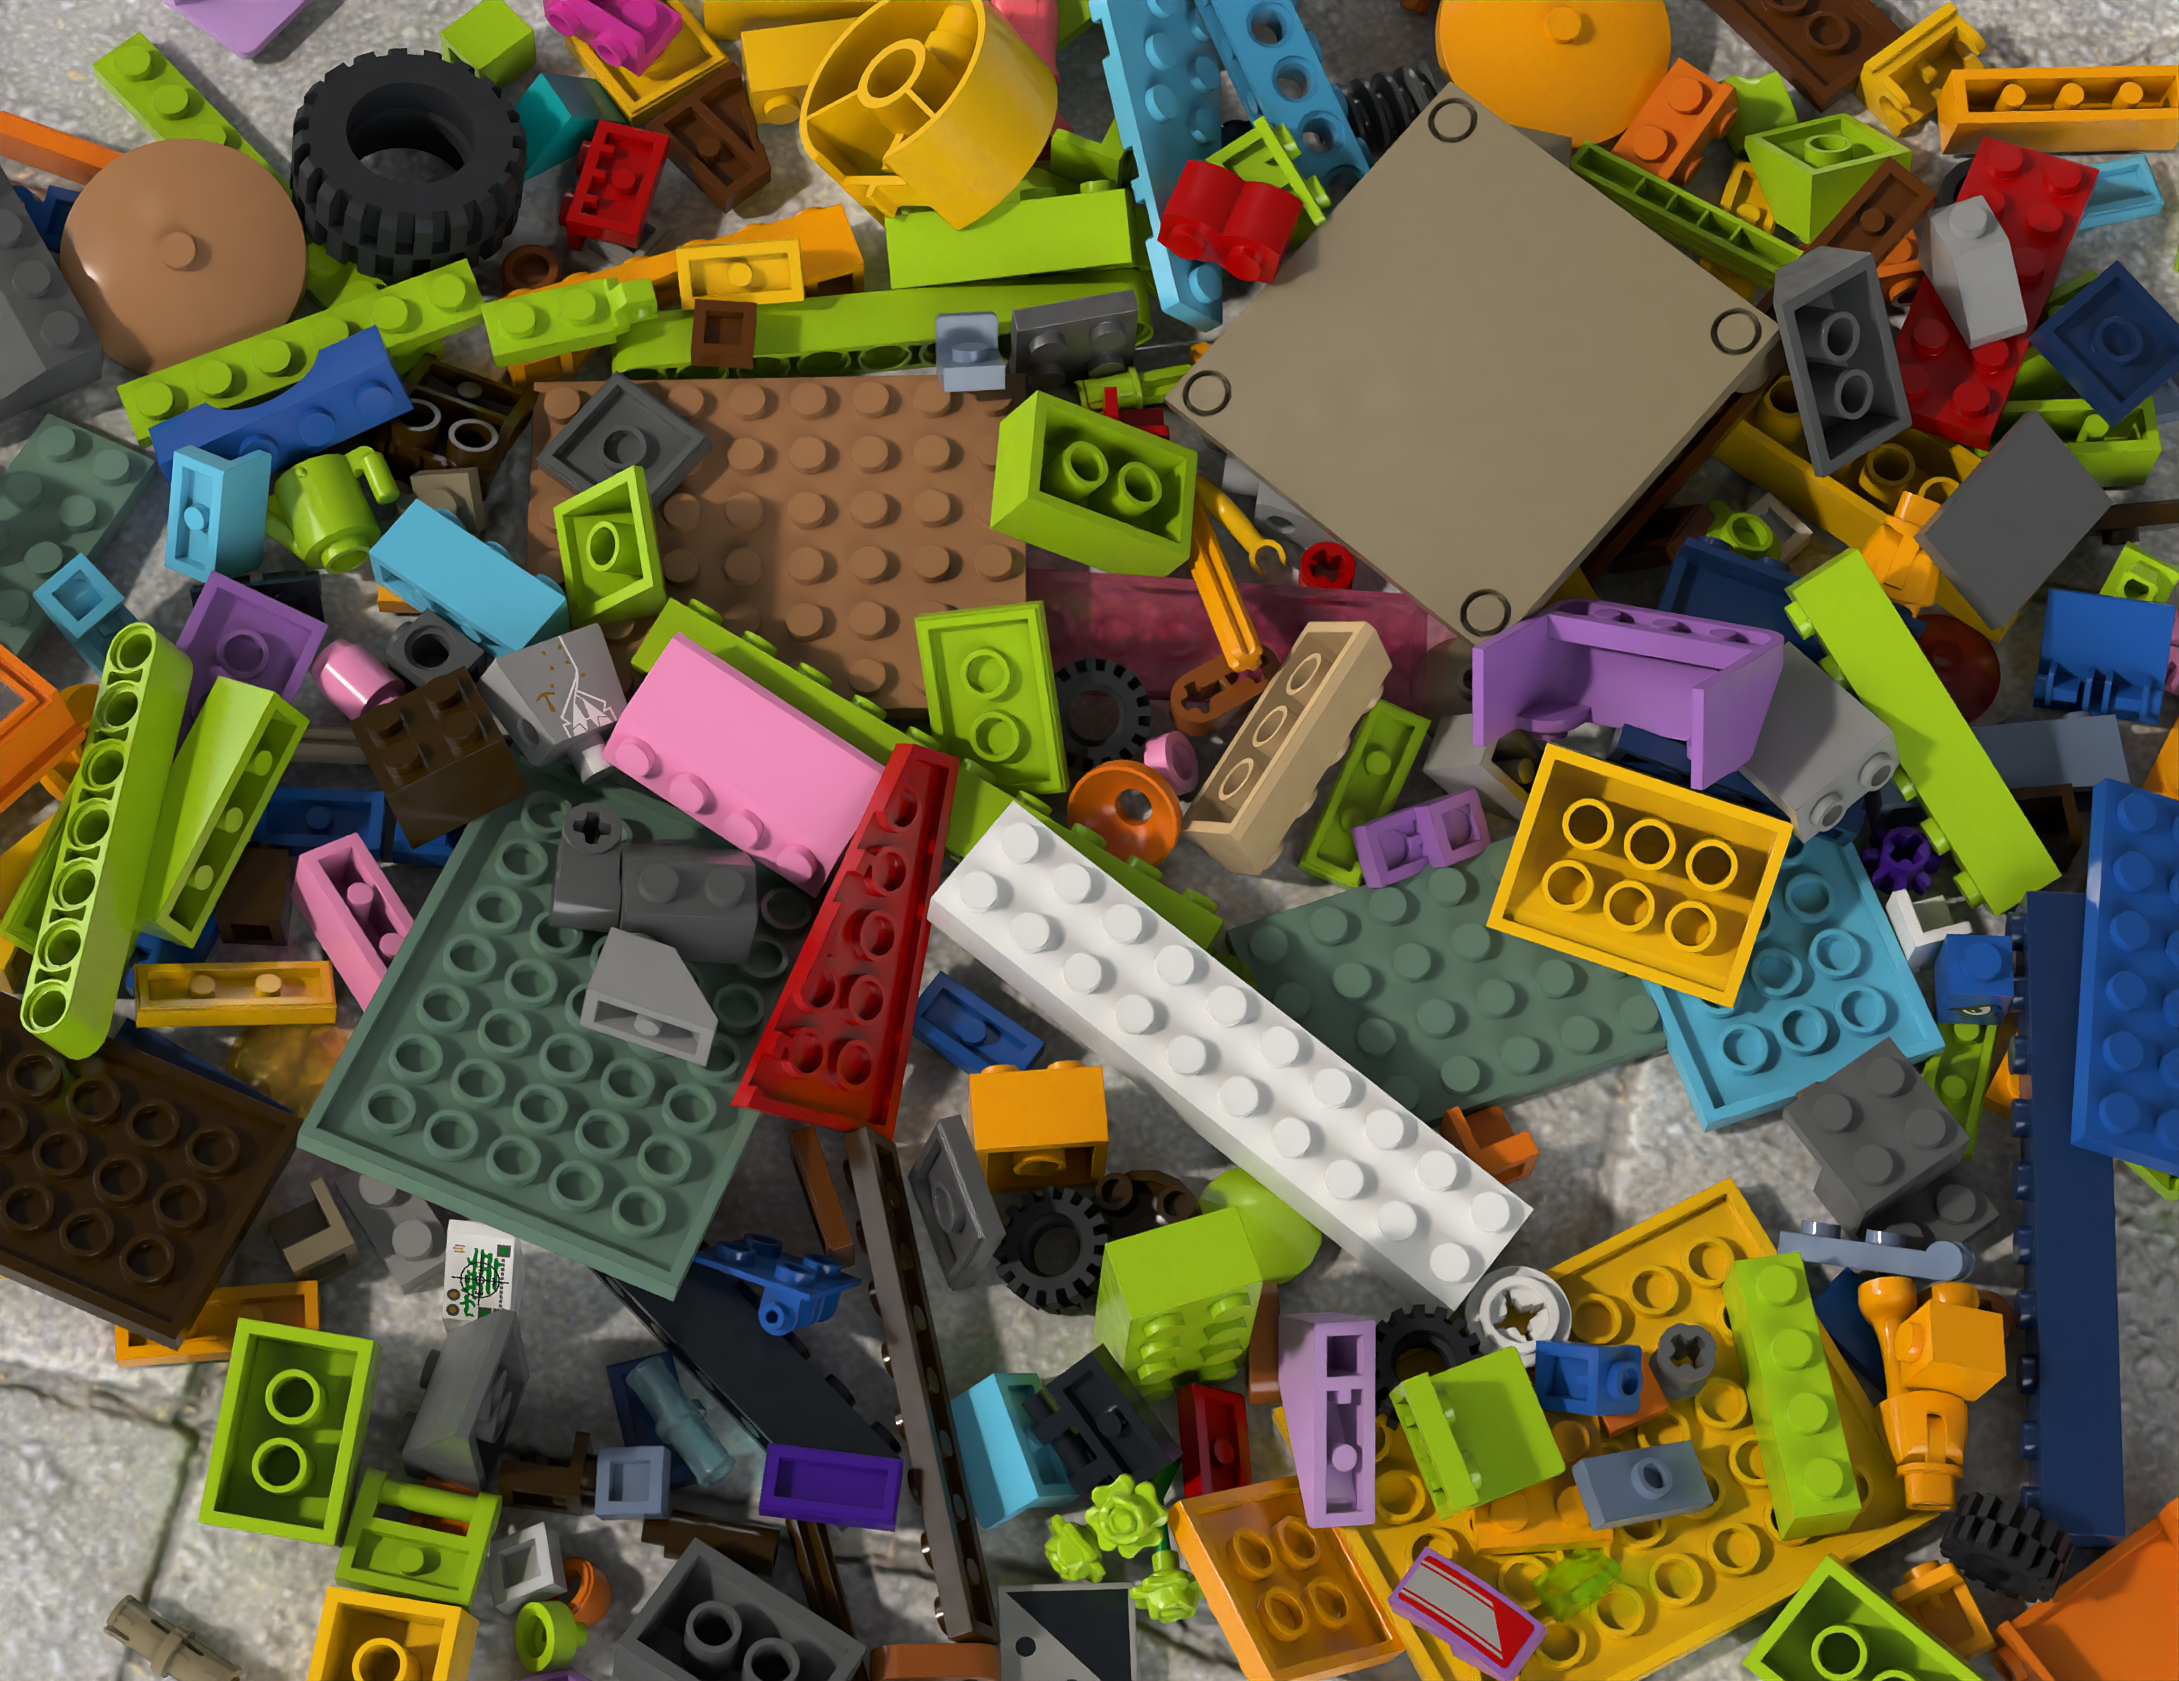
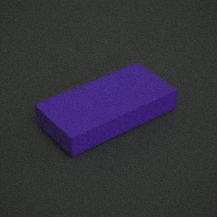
[758,1443,904,1532]

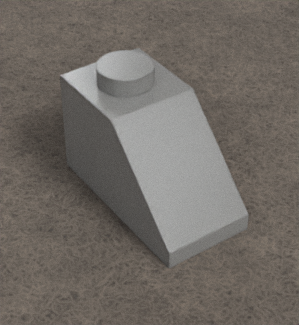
[1917,195,2028,349]
[1422,713,1544,823]
[579,927,718,1067]

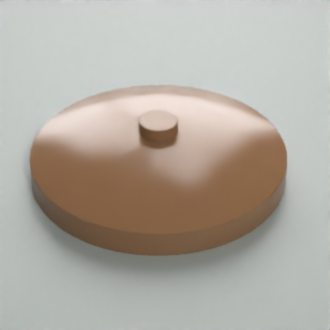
[59,139,309,377]

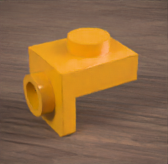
[1891,1560,1998,1661]

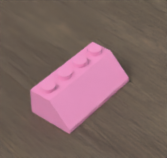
[601,631,885,899]

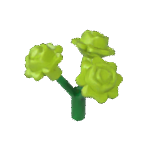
[1044,1456,1205,1624]

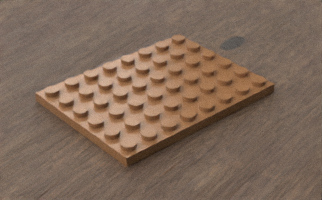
[526,373,1027,720]

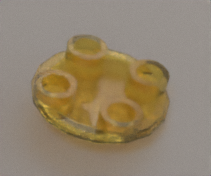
[225,1023,348,1121]

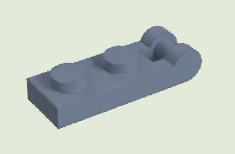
[1777,1220,1976,1281]

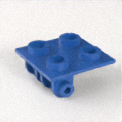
[2032,587,2176,725]
[693,1233,862,1336]

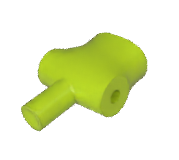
[1711,71,1798,158]

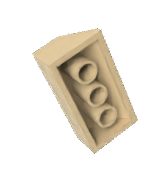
[1180,621,1392,876]

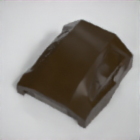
[372,352,539,501]

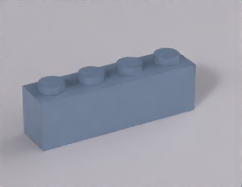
[1864,711,2131,831]

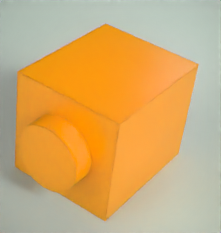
[1894,1299,2006,1402]

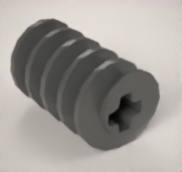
[1314,61,1438,150]

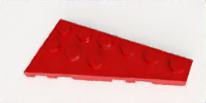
[730,743,961,1142]

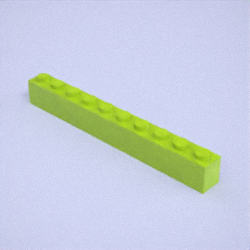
[630,597,1224,954]

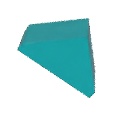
[515,72,627,182]

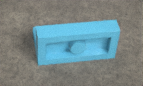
[164,445,272,583]
[950,1373,1082,1529]

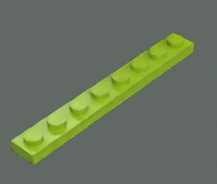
[92,31,446,381]

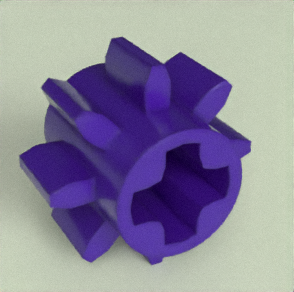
[1860,819,1942,896]

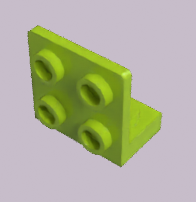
[1389,1346,1565,1521]

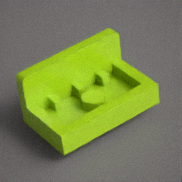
[1206,115,1334,257]

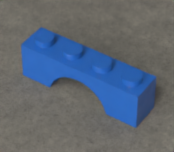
[148,325,414,486]

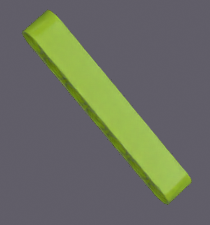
[20,622,193,1060]

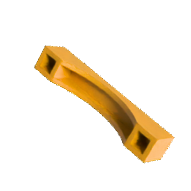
[491,203,864,391]

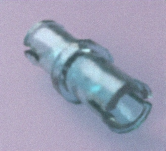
[626,1355,737,1488]

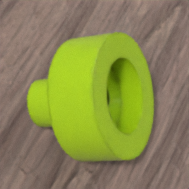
[515,1601,588,1672]

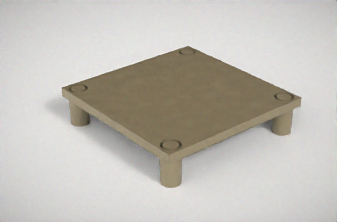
[1164,81,1781,648]

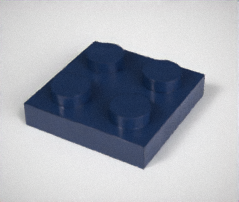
[2028,260,2179,429]

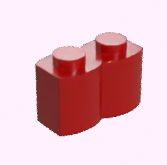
[1157,160,1303,283]

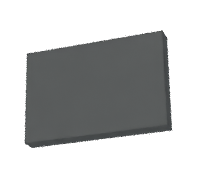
[1913,410,2114,630]

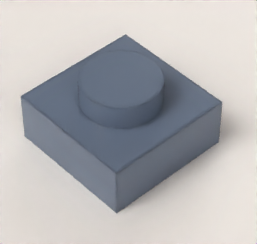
[595,1446,671,1521]

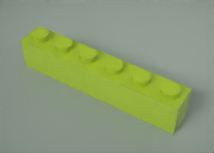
[1784,548,2062,917]

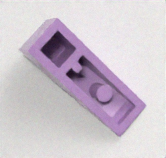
[1278,1312,1376,1528]

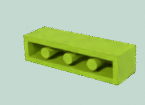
[884,180,1141,290]
[133,676,310,949]
[1722,1251,1862,1541]

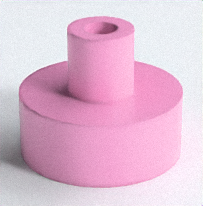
[1137,731,1199,796]

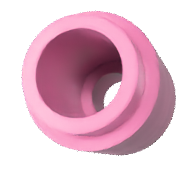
[311,639,405,721]

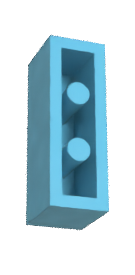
[369,498,571,661]

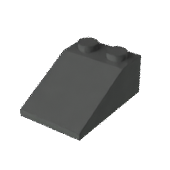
[396,1308,530,1493]

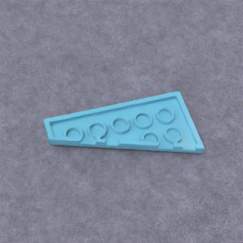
[1088,0,1223,333]

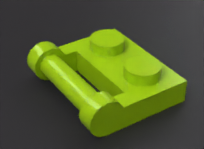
[334,1467,502,1614]

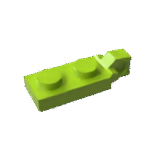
[481,278,658,368]

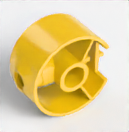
[799,0,1058,231]

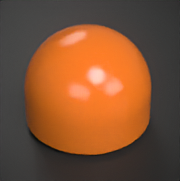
[544,1556,612,1628]

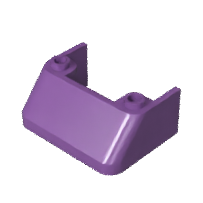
[1472,598,1784,790]

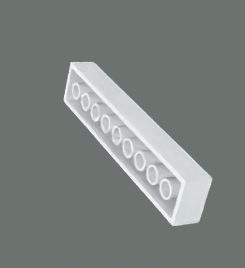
[927,800,1534,1319]

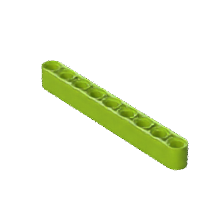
[609,269,1154,380]

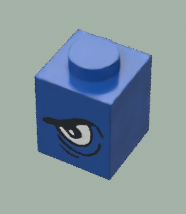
[1934,934,2014,1025]

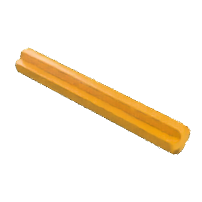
[1187,495,1263,673]

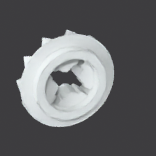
[1463,1266,1572,1368]

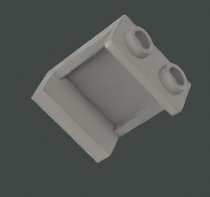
[1738,641,1899,843]

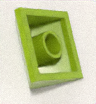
[553,465,668,627]

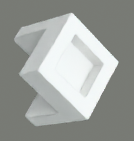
[1884,889,1975,973]

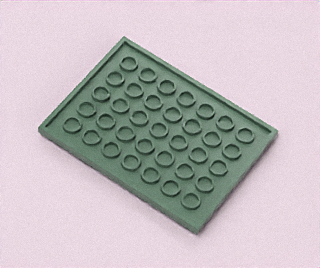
[296,741,837,1302]

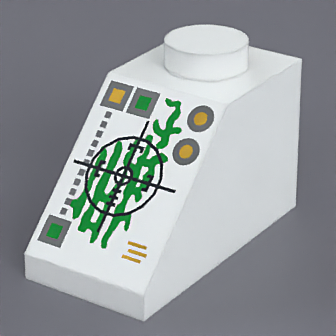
[442,1219,526,1335]

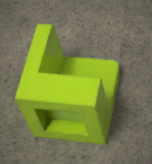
[440,0,537,89]

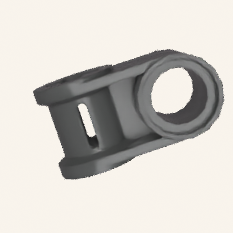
[549,802,622,932]

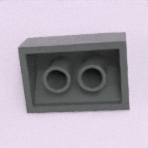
[1773,246,1913,478]
[612,1537,868,1681]

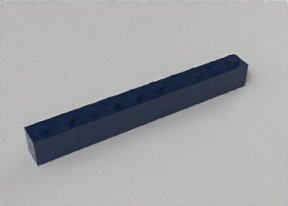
[2005,891,2125,1550]

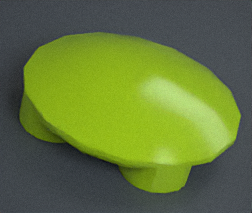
[1198,1167,1322,1288]

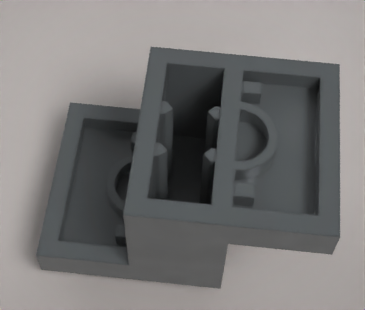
[1782,1036,2001,1280]

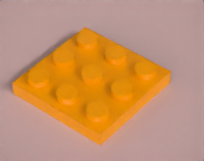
[1167,1475,1406,1681]

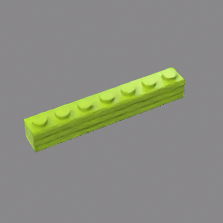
[1570,139,1804,291]

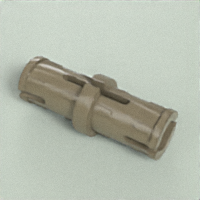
[104,1595,243,1681]

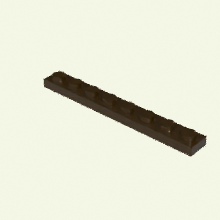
[843,1126,1001,1645]

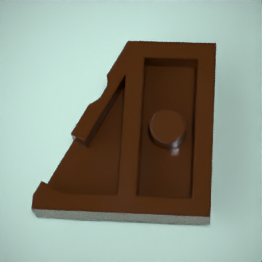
[646,62,771,214]

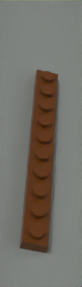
[1579,156,1937,589]

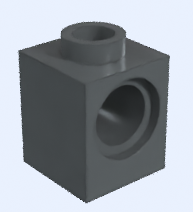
[385,608,488,693]

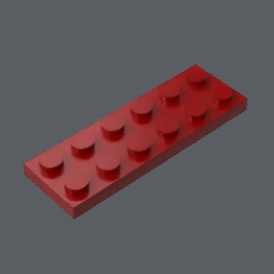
[1894,136,2100,451]

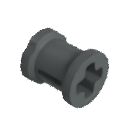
[1649,1323,1717,1401]

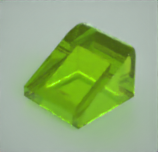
[1531,1548,1621,1623]

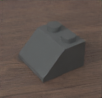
[617,843,757,964]

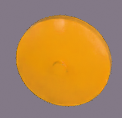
[1435,0,1671,155]

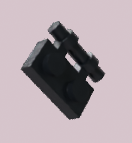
[1021,1343,1184,1505]

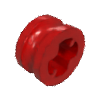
[1298,541,1356,605]

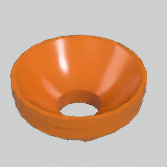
[1067,759,1182,868]

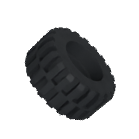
[290,48,527,283]

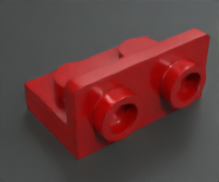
[559,119,670,252]

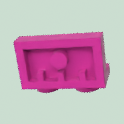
[543,0,683,77]

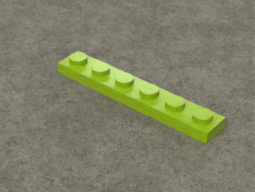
[116,258,485,449]

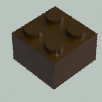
[348,666,529,850]

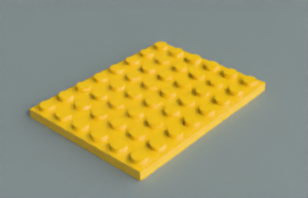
[1272,1177,1941,1681]

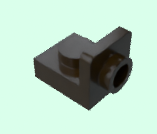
[497,1431,598,1516]

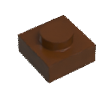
[691,299,758,369]

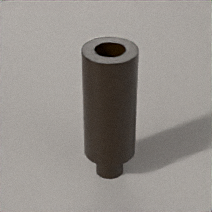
[641,1509,781,1578]

